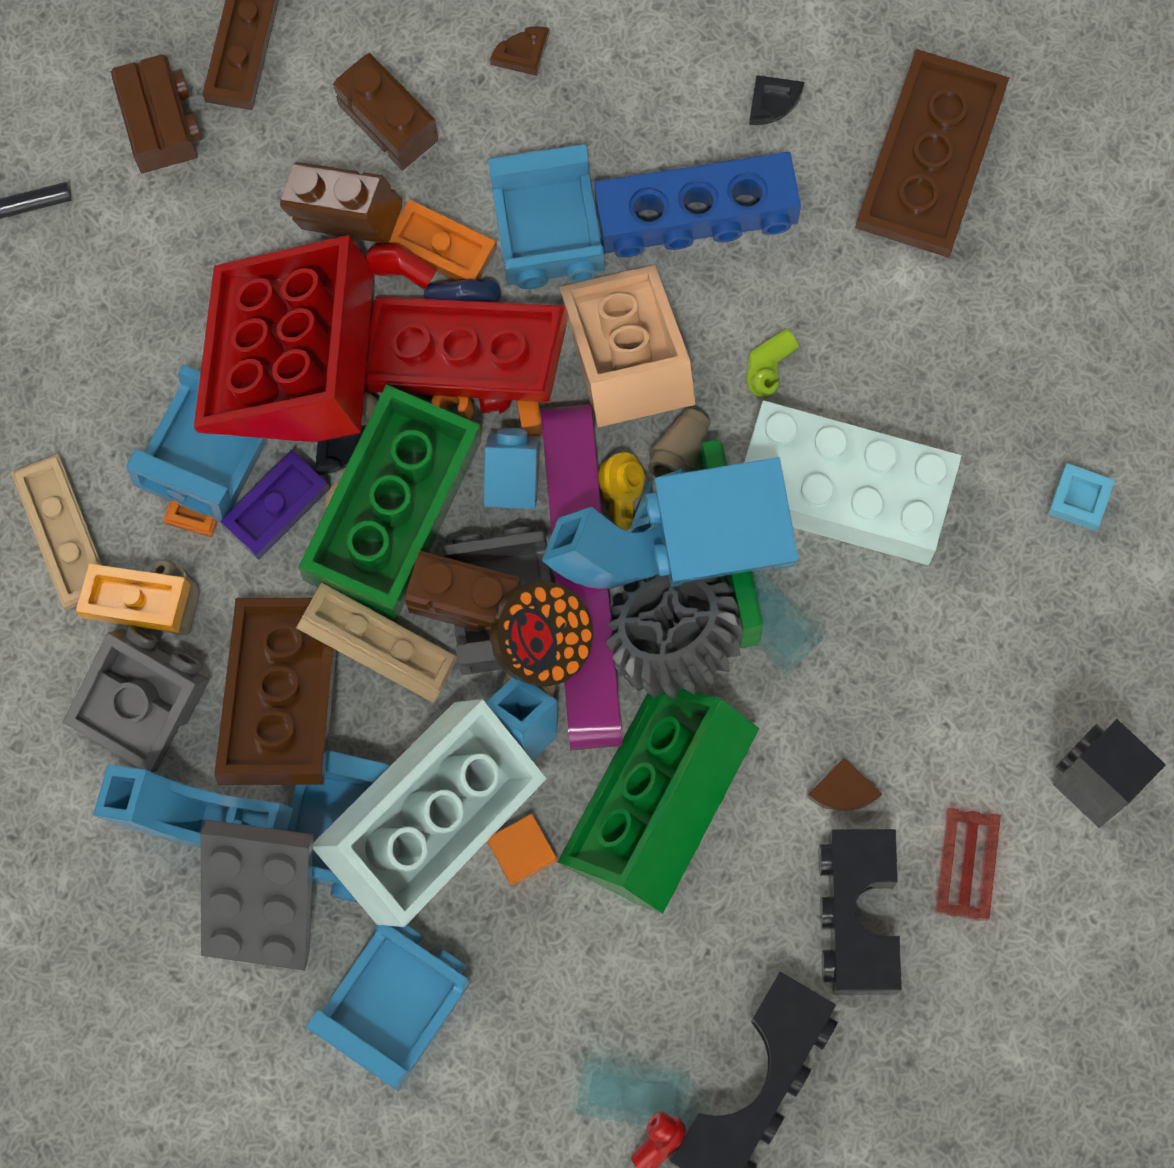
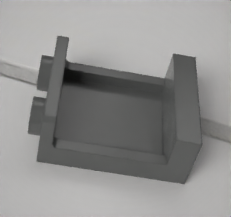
[442,527,551,675]

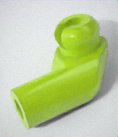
[745,328,799,397]

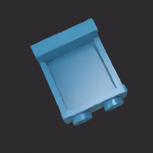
[488,144,605,289]
[126,365,268,522]
[645,457,799,587]
[287,750,391,903]
[306,925,471,1091]

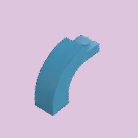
[542,469,686,589]
[93,764,293,848]

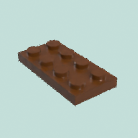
[855,49,1010,258]
[214,598,336,785]

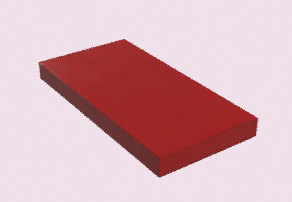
[364,297,569,402]

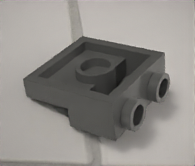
[62,626,210,772]

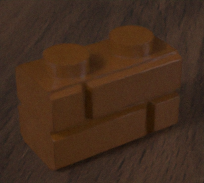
[333,53,439,171]
[110,54,202,174]
[280,162,402,244]
[405,551,521,635]

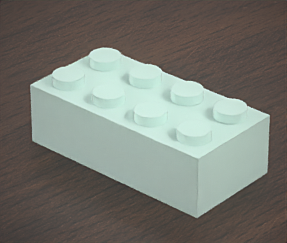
[744,400,962,565]
[313,699,547,927]

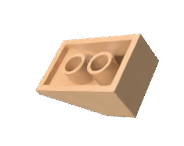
[559,264,695,428]

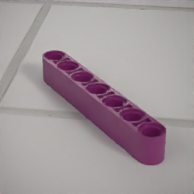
[541,404,622,751]

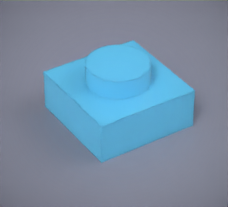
[1048,463,1115,531]

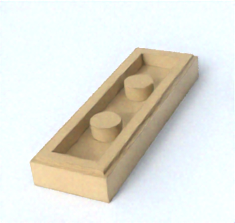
[11,454,103,611]
[296,582,457,703]

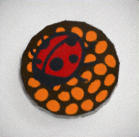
[489,581,594,687]

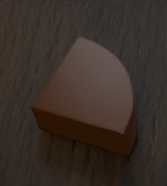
[490,26,550,76]
[807,758,882,811]

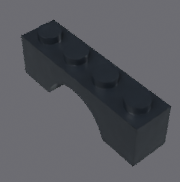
[670,972,838,1168]

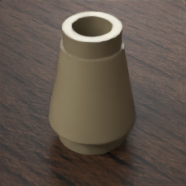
[648,409,711,477]

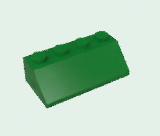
[557,688,760,914]

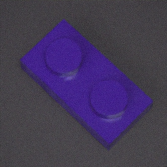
[220,450,330,560]

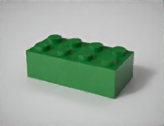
[298,384,481,621]

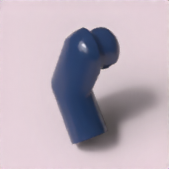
[424,279,501,302]

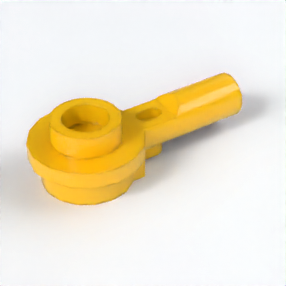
[598,452,645,531]

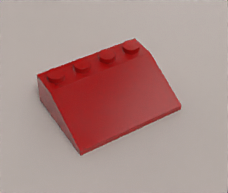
[194,235,374,442]

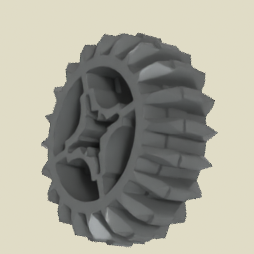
[606,574,743,699]

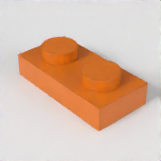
[388,199,497,281]

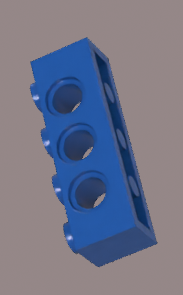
[594,152,801,258]

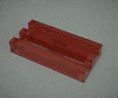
[935,808,1001,921]

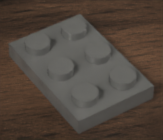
[200,820,313,971]

